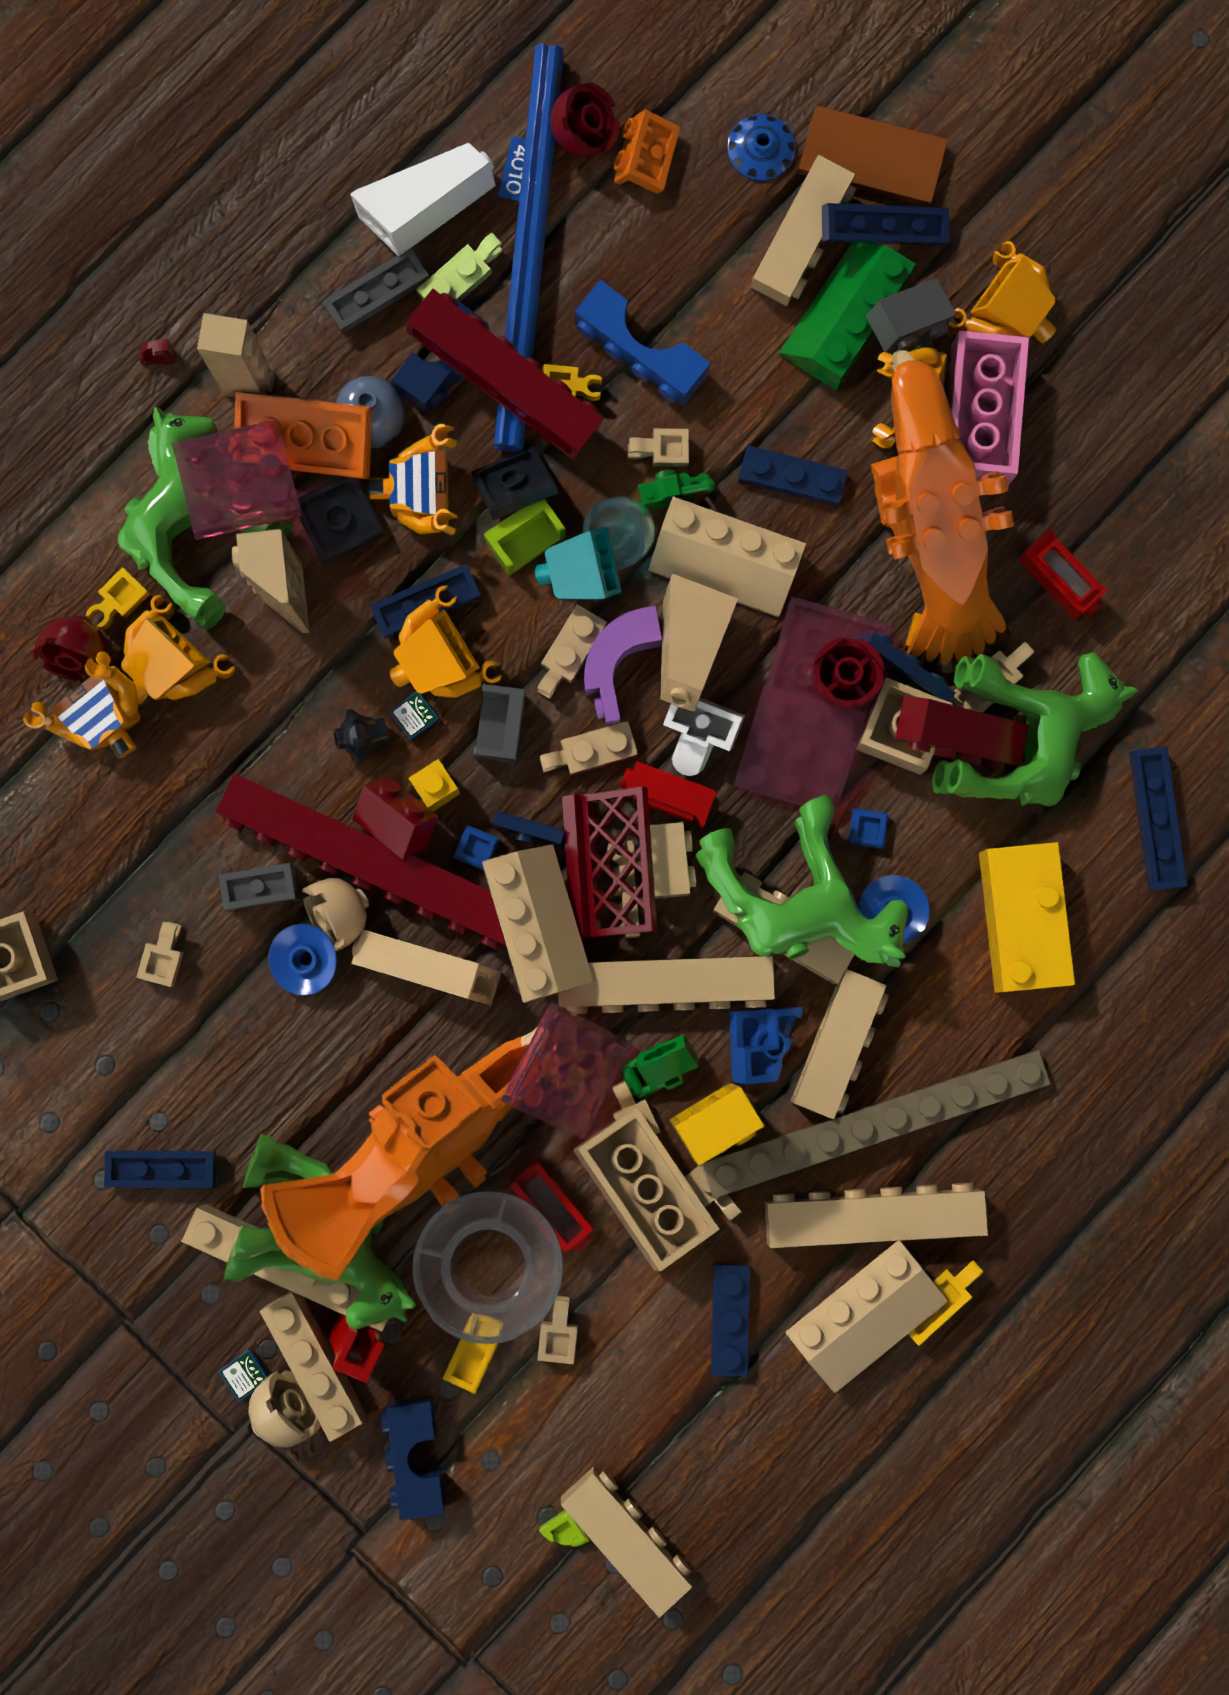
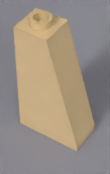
[661,574,738,712]
[351,929,502,1006]

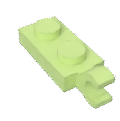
[416,233,503,302]

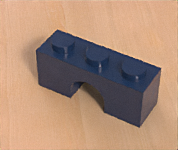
[391,299,490,415]
[381,1395,446,1520]

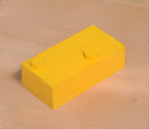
[979,842,1075,993]
[669,1083,764,1166]

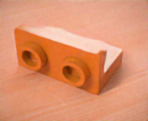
[614,109,680,194]

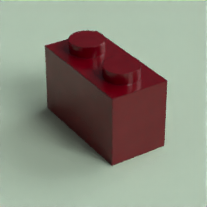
[352,776,438,860]

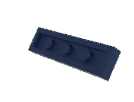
[822,203,950,246]
[1129,747,1187,891]

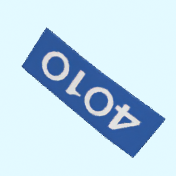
[498,136,526,201]

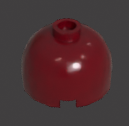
[550,82,620,157]
[33,616,108,682]
[811,637,884,711]

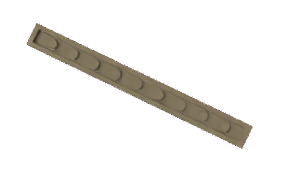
[702,1050,1050,1198]

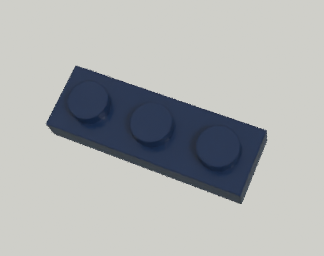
[738,445,848,507]
[370,563,481,639]
[858,632,956,702]
[104,1150,216,1188]
[710,1263,750,1376]

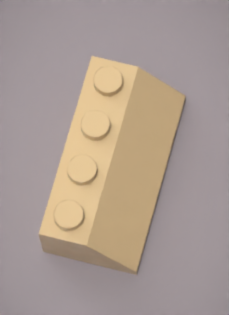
[648,497,806,618]
[232,529,310,633]
[482,844,594,1003]
[573,1108,719,1272]
[785,1240,948,1393]

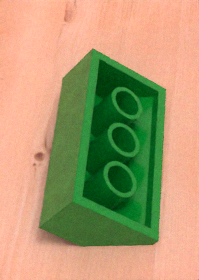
[779,243,916,391]

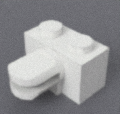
[663,697,745,776]

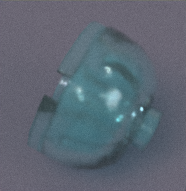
[583,495,655,569]

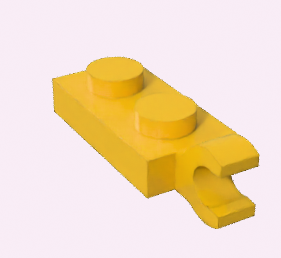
[908,1261,983,1346]

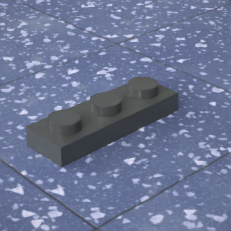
[323,248,429,334]

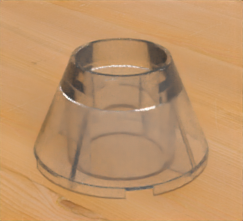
[413,1191,563,1344]

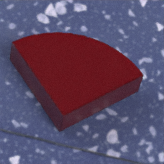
[140,339,175,365]

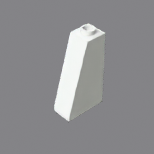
[350,143,495,256]

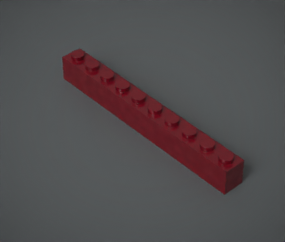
[216,773,507,951]

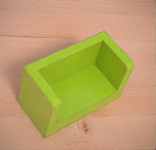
[484,499,566,576]

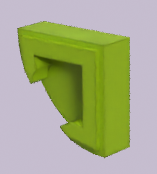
[539,1510,589,1546]

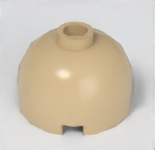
[302,878,369,951]
[249,1370,321,1448]

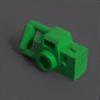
[638,470,715,512]
[620,1034,698,1099]

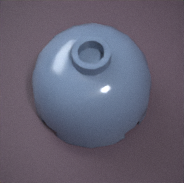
[336,376,405,448]

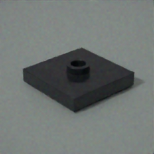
[471,446,558,520]
[291,476,386,566]

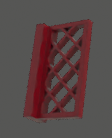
[562,787,657,938]

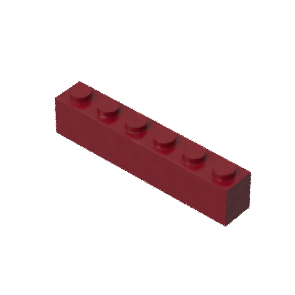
[406,288,604,461]

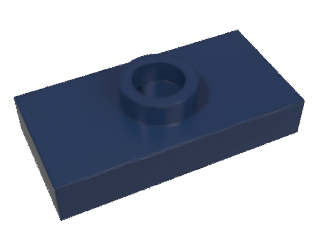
[492,811,565,847]

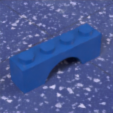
[574,280,710,406]

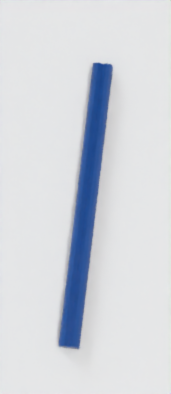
[494,43,564,453]

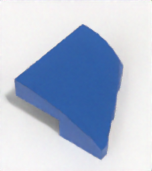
[729,1007,803,1085]

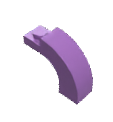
[584,606,662,727]

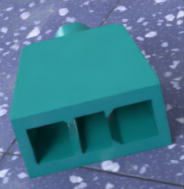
[535,526,622,599]

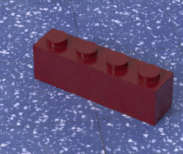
[895,696,1030,771]

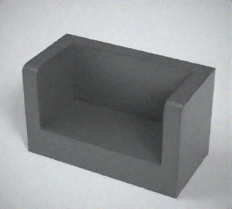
[473,684,526,764]
[218,863,301,912]

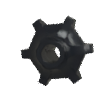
[333,709,388,764]

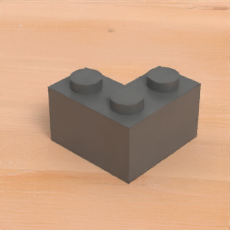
[866,278,956,352]

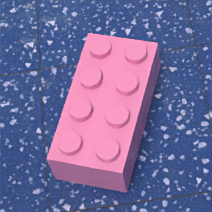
[947,330,1029,486]

